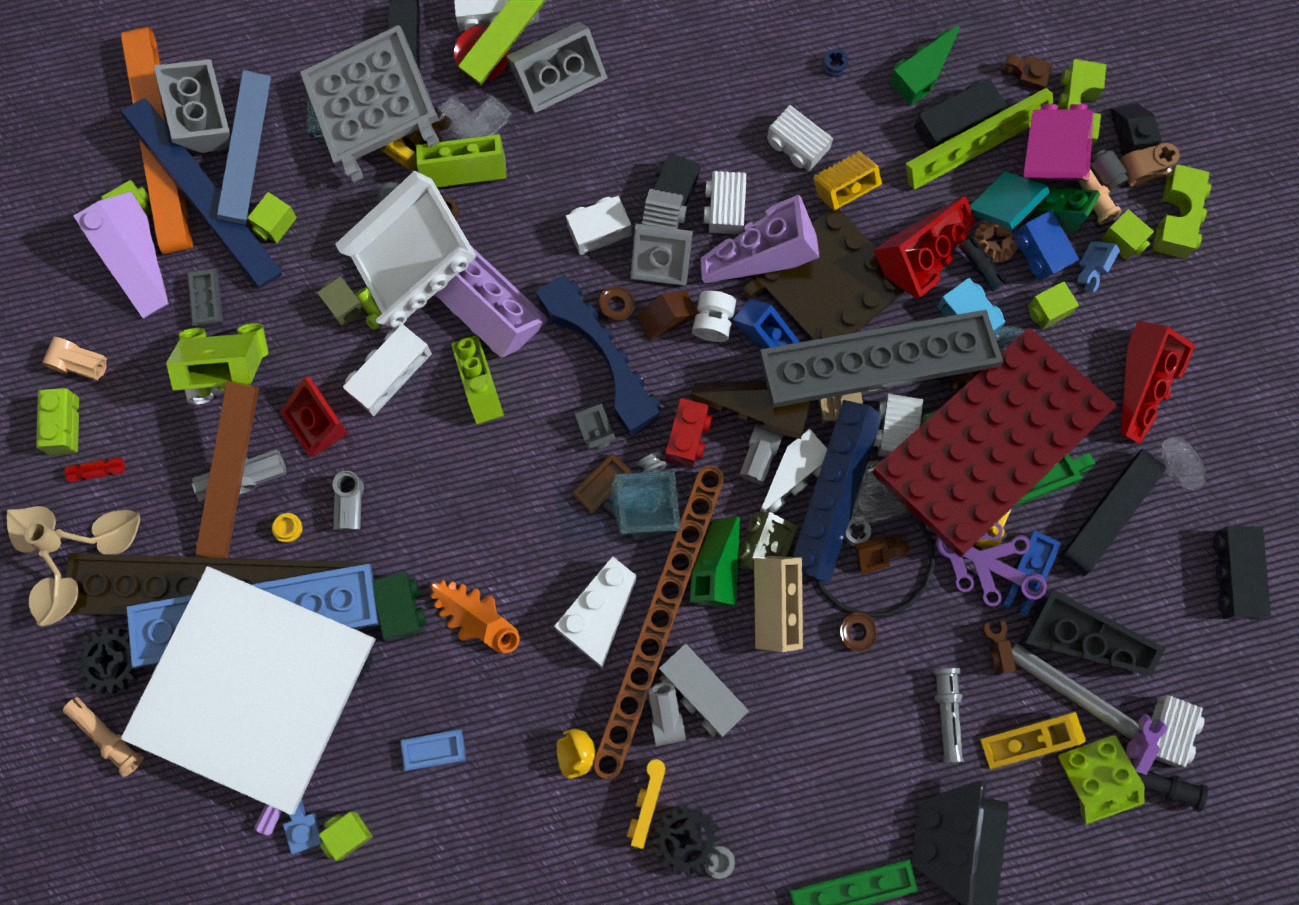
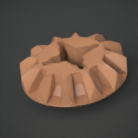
[974,221,1018,262]

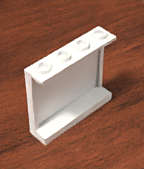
[335,171,477,328]

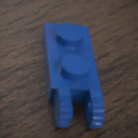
[1001,530,1061,617]

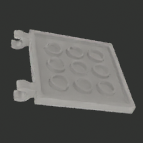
[300,25,440,183]

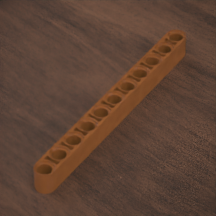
[594,466,724,780]

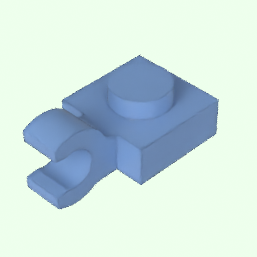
[1077,241,1120,292]
[283,798,322,854]

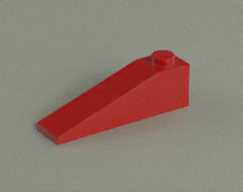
[1121,321,1195,444]

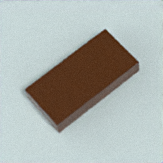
[571,453,633,515]

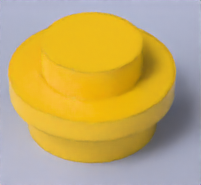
[272,513,303,543]

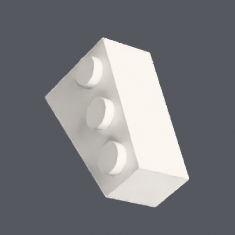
[554,557,636,668]

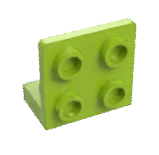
[1058,735,1145,825]

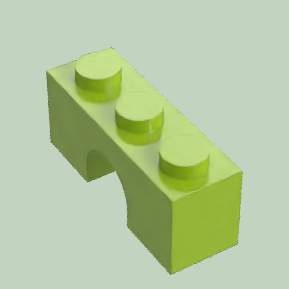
[1058,59,1107,147]
[1152,164,1211,259]

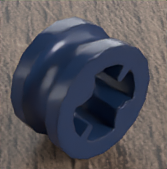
[823,48,849,77]

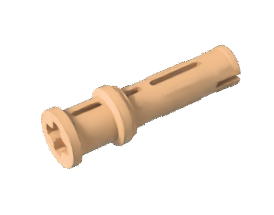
[1078,169,1122,225]
[63,697,144,777]

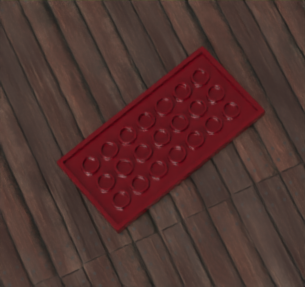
[872,327,1117,558]

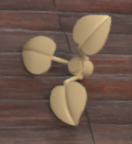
[7,506,140,627]

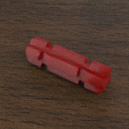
[64,457,125,482]

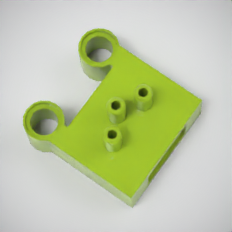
[166,323,269,397]

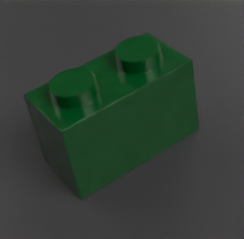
[372,572,427,643]

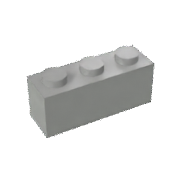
[659,643,749,738]

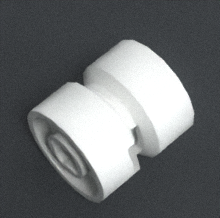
[692,291,736,342]

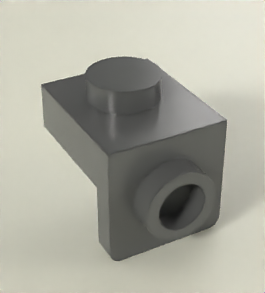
[573,402,616,450]

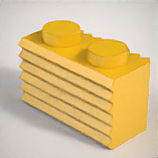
[813,151,882,211]

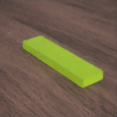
[458,0,546,85]

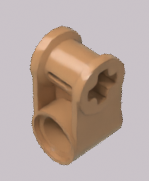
[1120,143,1180,187]

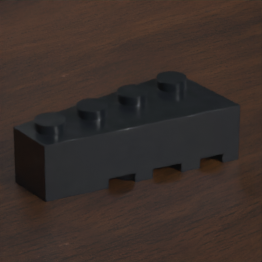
[1019,589,1165,675]

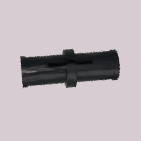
[958,236,1007,292]

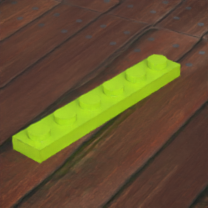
[906,88,1053,190]

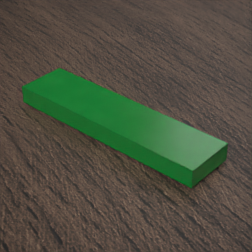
[788,859,919,905]

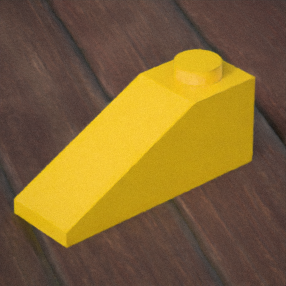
[980,711,1086,769]

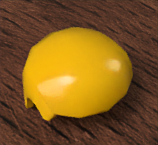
[557,729,596,779]

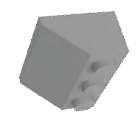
[506,22,608,113]
[154,59,230,153]

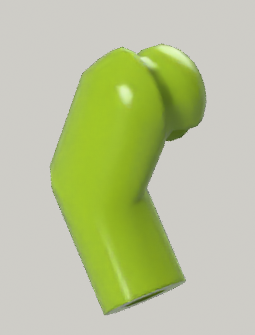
[355,287,383,329]

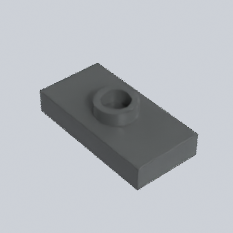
[187,268,224,328]

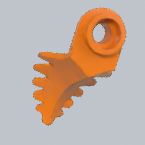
[430,580,520,654]

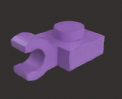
[1126,714,1167,775]

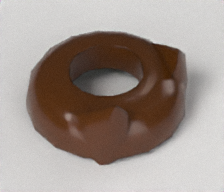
[598,286,635,322]
[839,612,878,652]

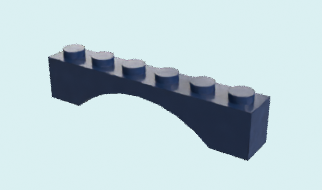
[535,274,661,438]

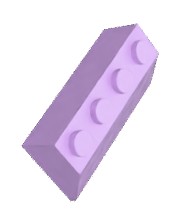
[434,245,549,358]

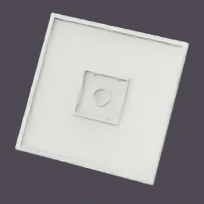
[121,566,375,815]

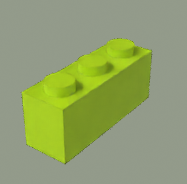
[417,134,507,187]

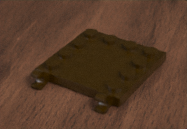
[742,208,906,341]

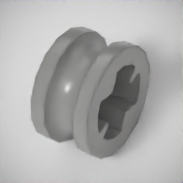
[638,452,667,477]
[844,518,871,546]

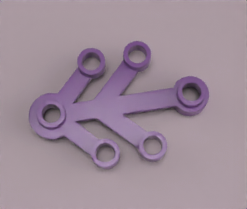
[936,522,1047,606]

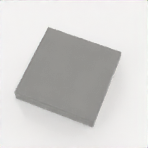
[630,224,693,286]

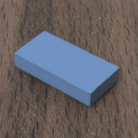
[400,729,466,771]

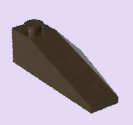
[690,380,811,439]

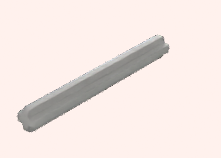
[1011,644,1141,740]

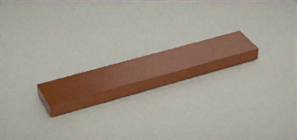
[195,380,259,558]

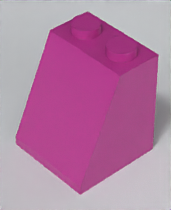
[1024,104,1094,181]

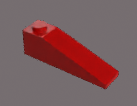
[874,196,975,298]

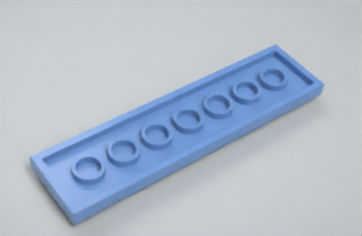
[127,564,379,668]

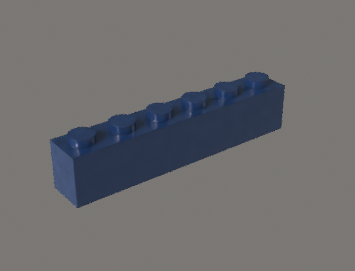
[793,400,882,584]

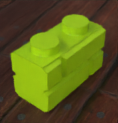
[36,388,79,455]

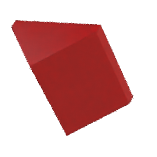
[279,376,349,458]

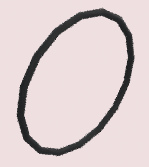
[815,494,935,618]

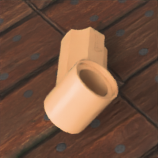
[42,337,107,381]

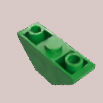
[1026,188,1101,233]

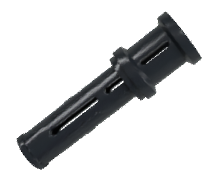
[1137,771,1208,812]

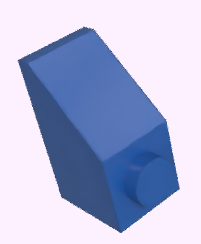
[733,299,799,349]

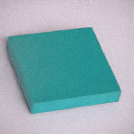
[970,171,1050,230]

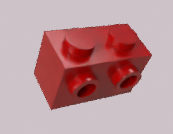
[665,398,712,469]

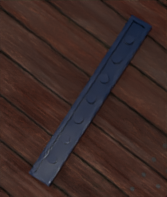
[121,98,282,290]

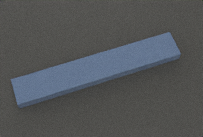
[217,70,271,225]

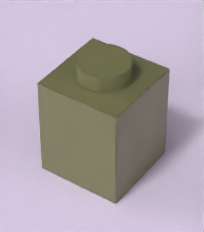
[317,276,366,328]

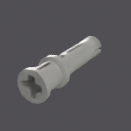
[932,668,964,762]

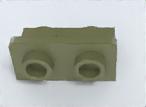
[738,512,798,572]

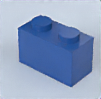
[1012,210,1079,281]

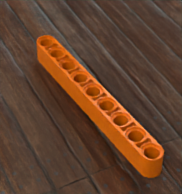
[121,26,193,255]

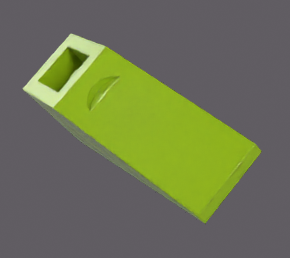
[451,335,504,425]

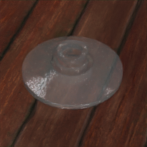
[1162,436,1206,491]

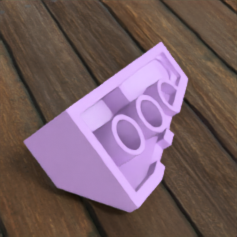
[73,192,169,319]
[701,195,819,283]

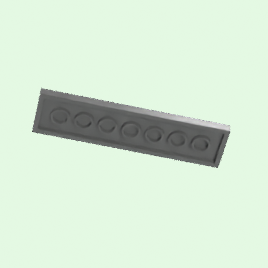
[759,309,1003,408]

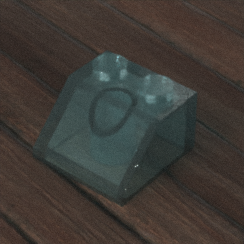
[610,471,681,535]

